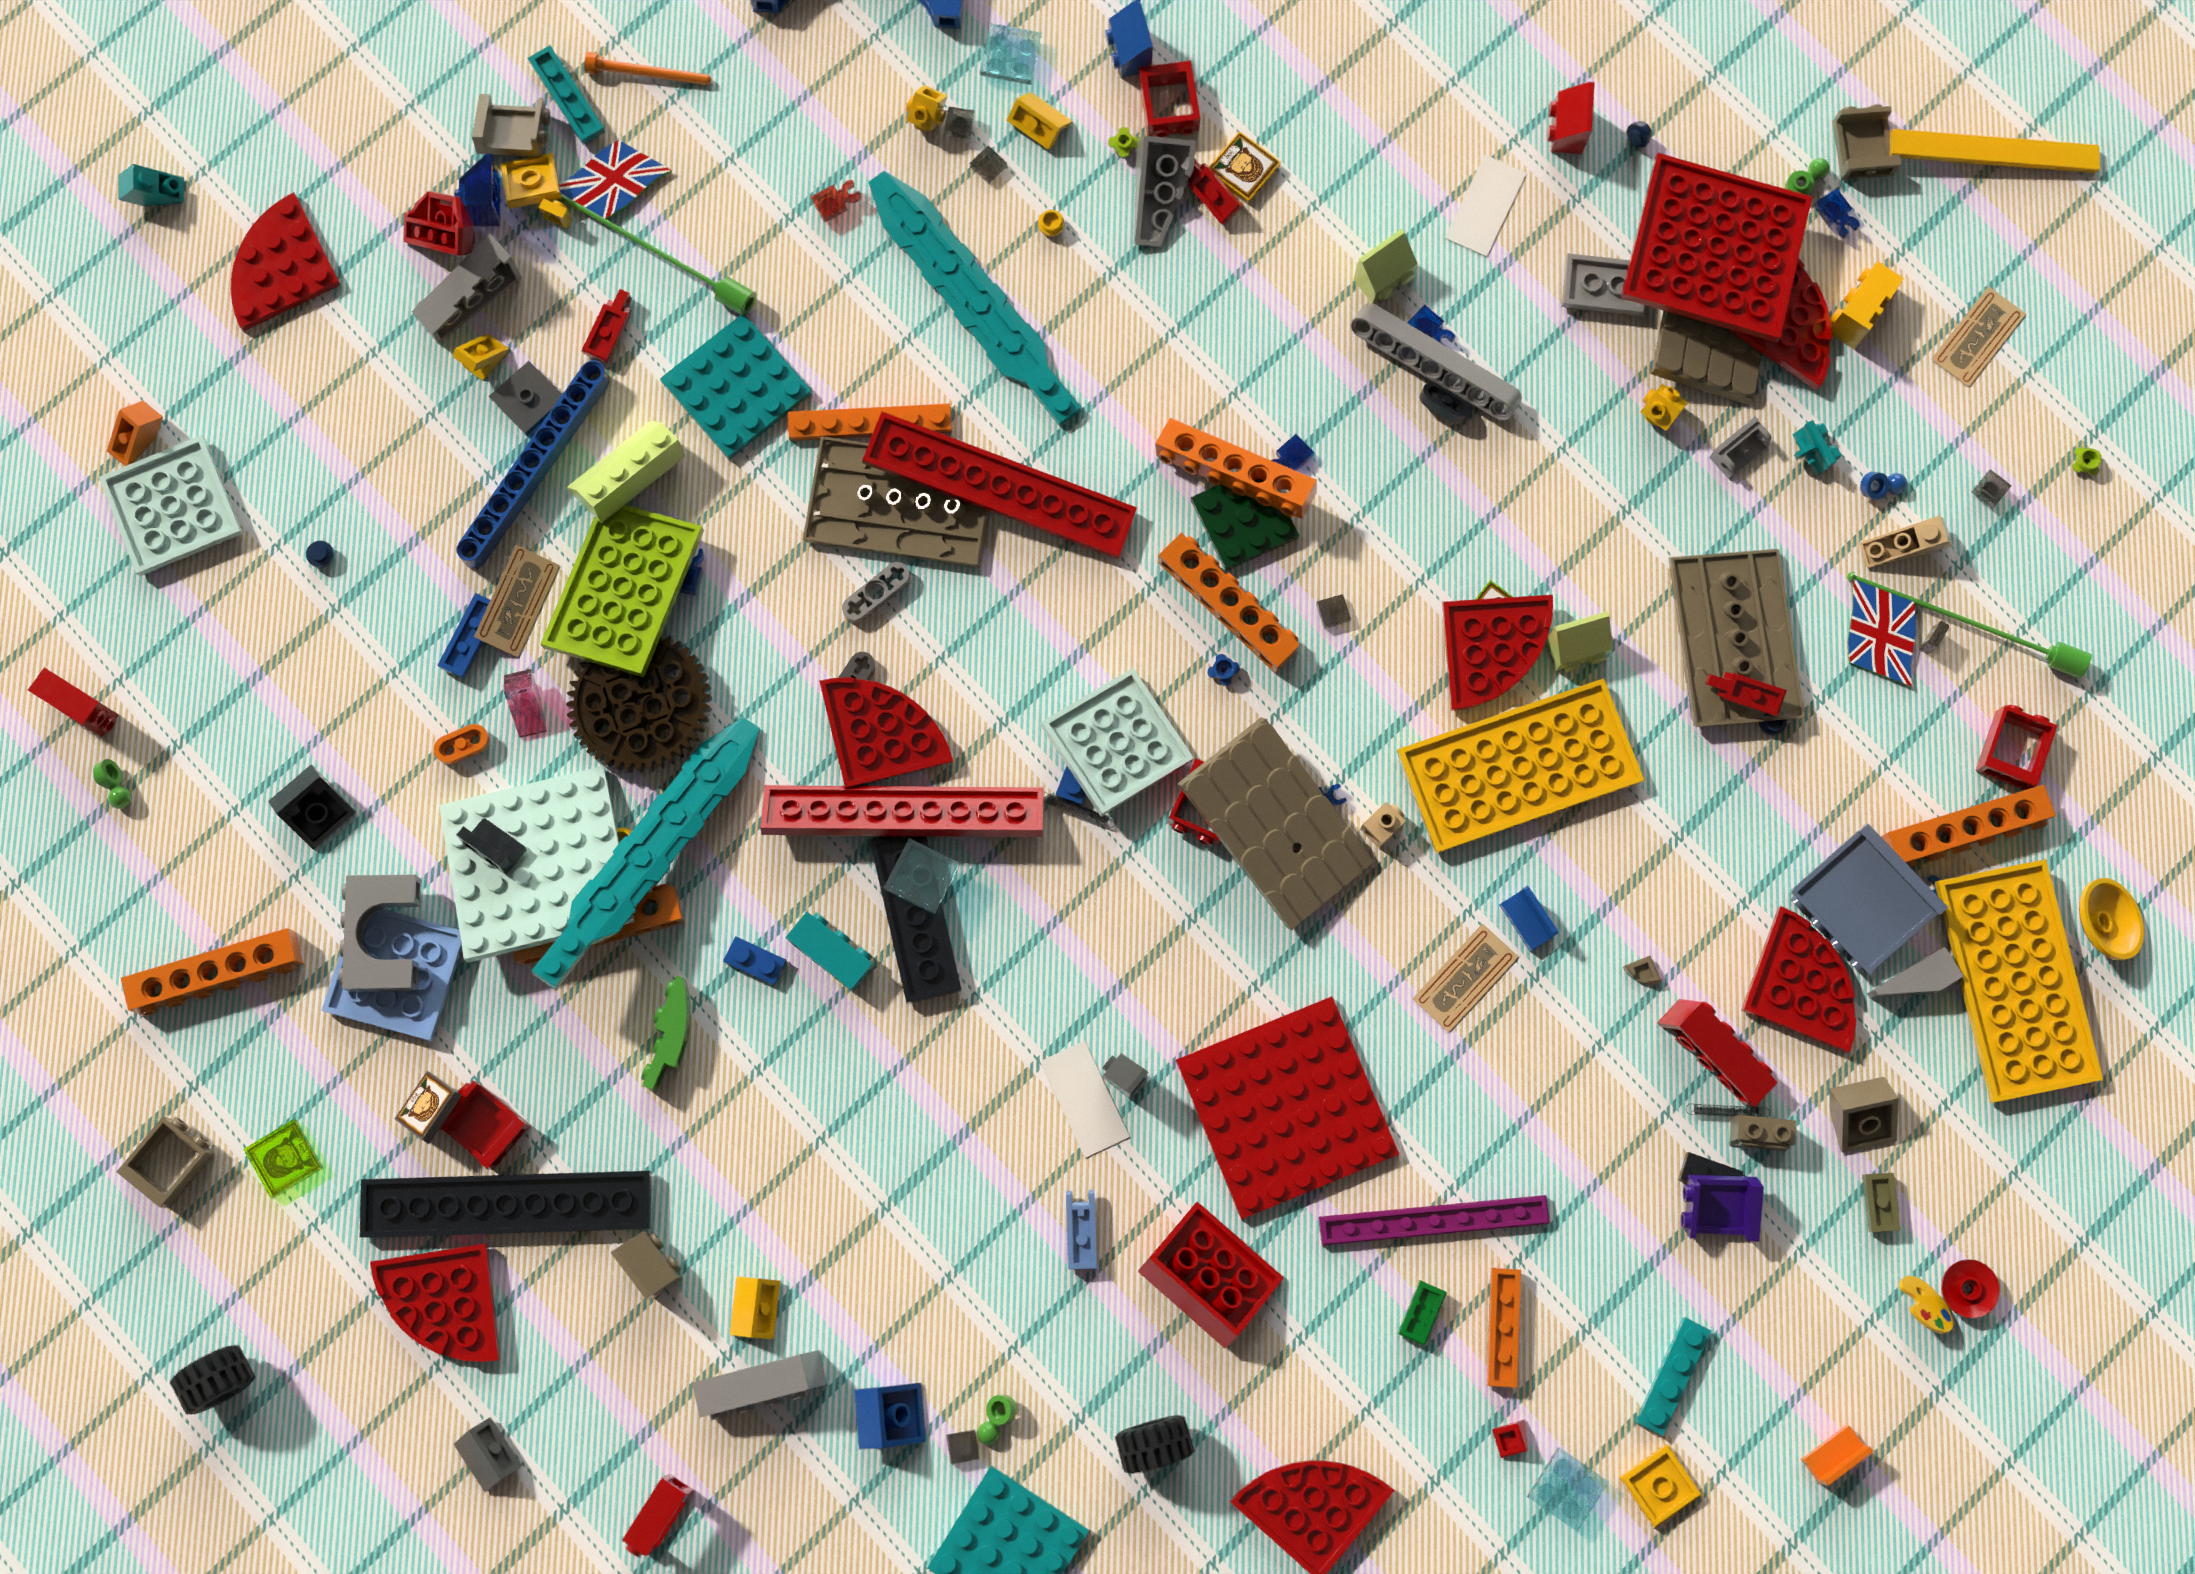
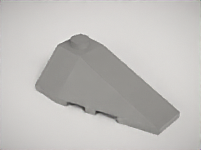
[1134,136,1196,247]

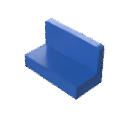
[1499,885,1559,952]

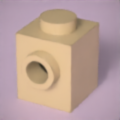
[1360,801,1406,848]

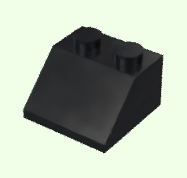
[268,764,356,850]

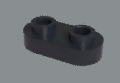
[1419,382,1472,424]

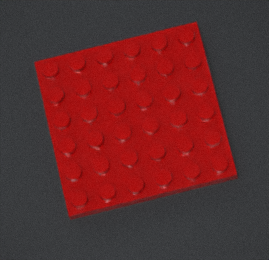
[1620,153,1812,343]
[1175,996,1399,1220]

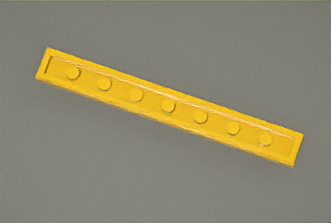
[1890,129,2100,173]

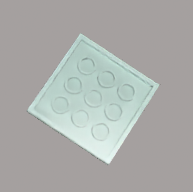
[99,435,243,576]
[1040,668,1194,816]

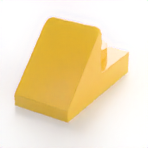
[452,333,509,380]

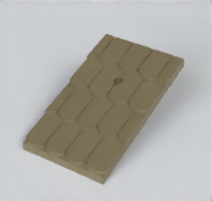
[1651,310,1763,405]
[803,436,990,568]
[1669,549,1805,727]
[1177,717,1374,930]

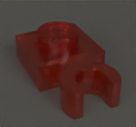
[811,180,861,223]

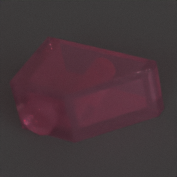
[504,669,547,738]

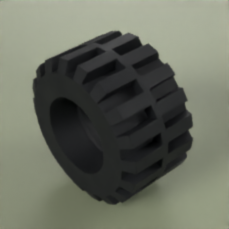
[170,1345,256,1415]
[1115,1415,1195,1474]

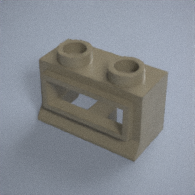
[1729,1115,1796,1151]

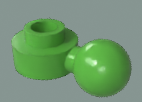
[1785,158,1830,195]
[93,759,132,809]
[977,1395,1017,1445]

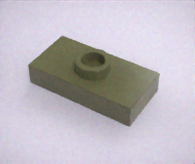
[1862,1173,1901,1232]

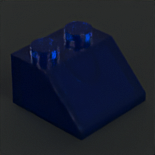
[454,153,501,226]

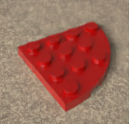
[231,192,341,332]
[1729,259,1832,390]
[1442,595,1553,711]
[819,677,954,788]
[1741,906,1856,1053]
[370,1243,501,1362]
[1229,1460,1395,1574]

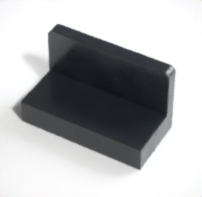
[456,818,527,875]

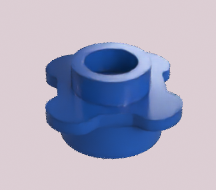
[1207,654,1240,686]

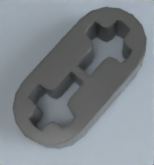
[838,652,875,680]

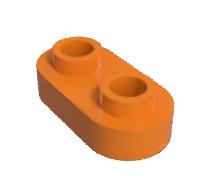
[434,724,490,765]

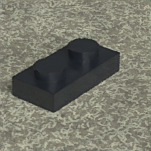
[1678,1152,1743,1183]

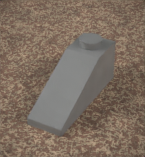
[1867,947,1964,998]

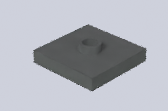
[489,361,562,436]

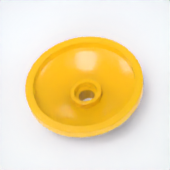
[2079,878,2144,961]

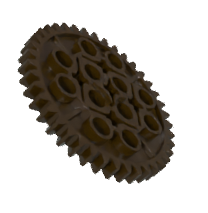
[566,635,713,774]

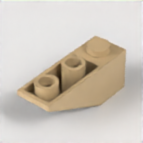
[1859,515,1953,568]

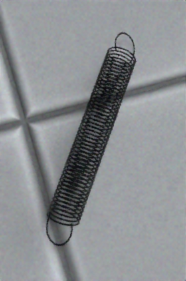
[1043,792,1116,827]
[1686,1103,1770,1117]

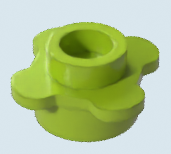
[1108,127,1138,158]
[2072,447,2102,476]

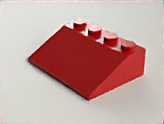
[1137,1201,1284,1348]

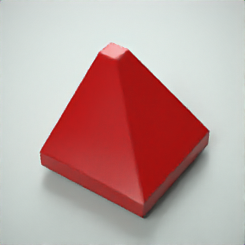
[1492,1419,1529,1458]

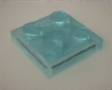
[980,23,1042,85]
[884,838,960,915]
[1527,1447,1609,1532]

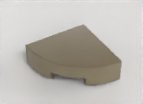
[1623,956,1661,984]

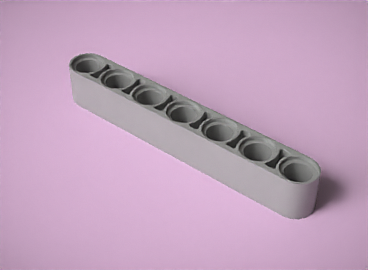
[1350,303,1522,421]

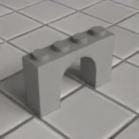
[338,874,422,992]

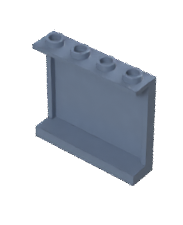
[1790,823,1948,976]

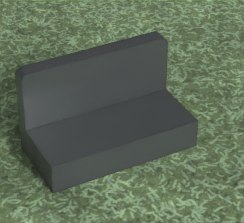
[454,1417,522,1492]

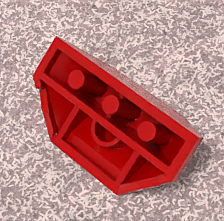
[403,191,475,256]

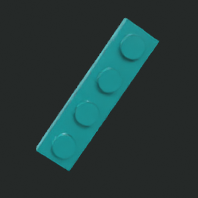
[528,45,605,145]
[1635,1317,1711,1436]

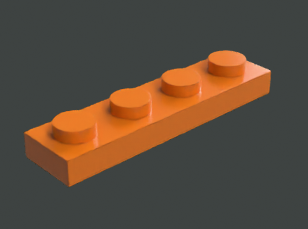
[1486,1268,1521,1388]

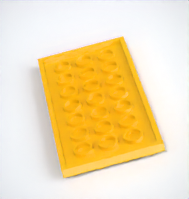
[1396,678,1644,854]
[1934,859,2103,1103]

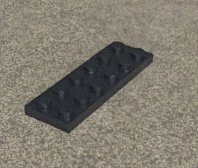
[870,836,962,1004]

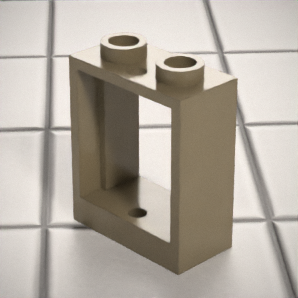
[116,1117,215,1209]

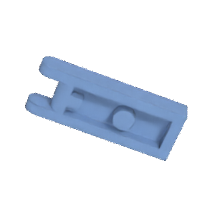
[1066,1190,1097,1270]

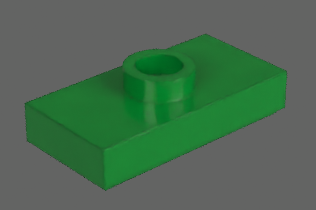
[1397,1280,1447,1346]

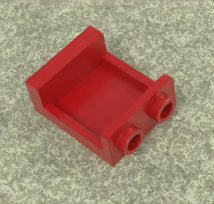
[440,1081,530,1171]

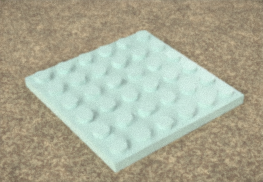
[439,766,635,963]

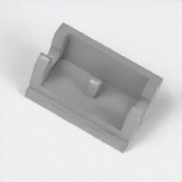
[1709,416,1772,479]

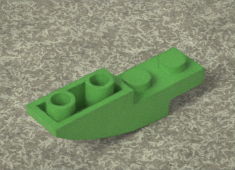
[641,975,691,1092]

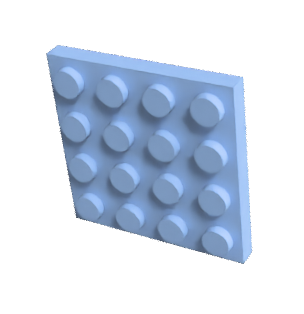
[321,909,462,1042]

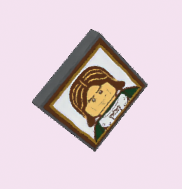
[394,1071,462,1144]

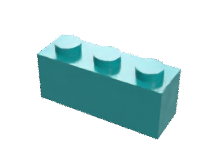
[785,911,875,993]

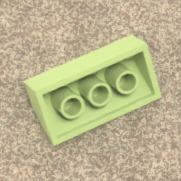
[567,421,685,523]

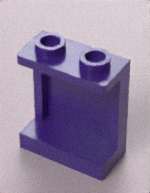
[1680,1175,1764,1242]

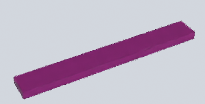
[1318,1195,1550,1246]

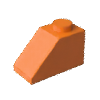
[107,401,163,466]

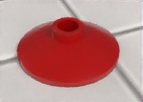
[1941,1259,2000,1318]

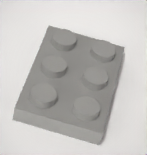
[1562,253,1644,316]

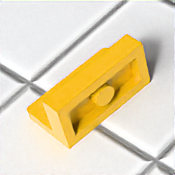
[1006,92,1072,150]
[730,1276,780,1339]

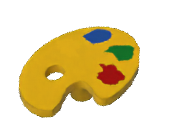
[1899,1276,1953,1334]

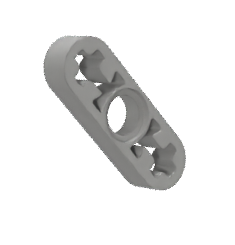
[842,562,910,623]

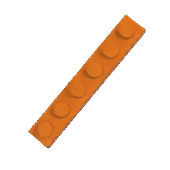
[788,403,952,441]

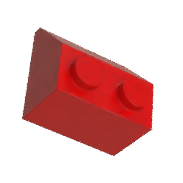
[1547,82,1595,155]

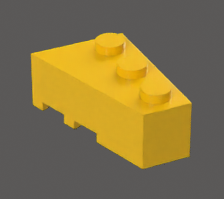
[1830,261,1904,350]

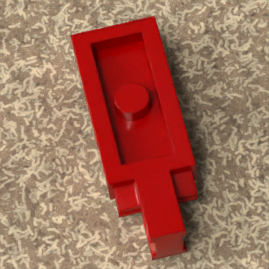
[1188,159,1243,225]
[582,289,632,364]
[1705,672,1787,716]

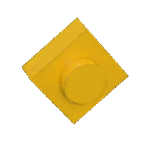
[539,198,572,229]

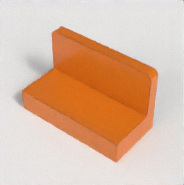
[1801,1425,1874,1486]

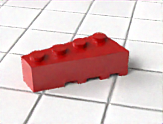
[1657,999,1778,1107]

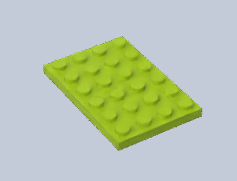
[540,505,704,677]

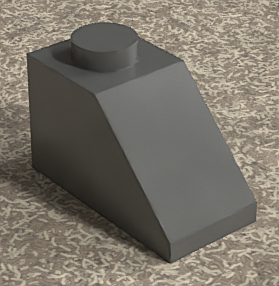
[1102,1053,1148,1099]

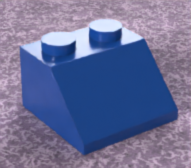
[1105,0,1153,78]
[854,1383,926,1449]

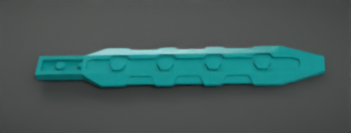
[868,171,1081,427]
[532,717,760,990]

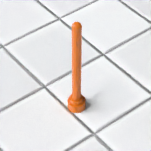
[584,52,712,85]

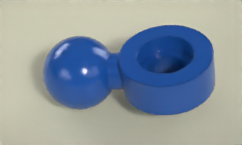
[1860,471,1908,500]

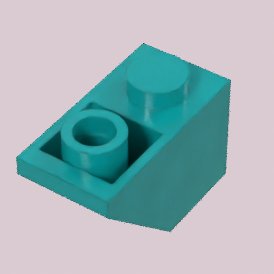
[118,164,184,206]

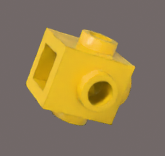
[906,85,948,131]
[1640,384,1688,431]

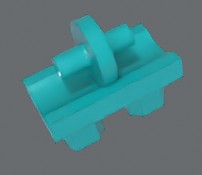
[1792,420,1842,476]

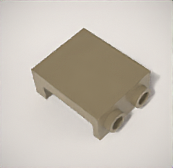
[472,94,551,157]
[1832,104,1901,180]

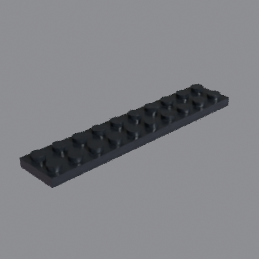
[359,1171,651,1238]

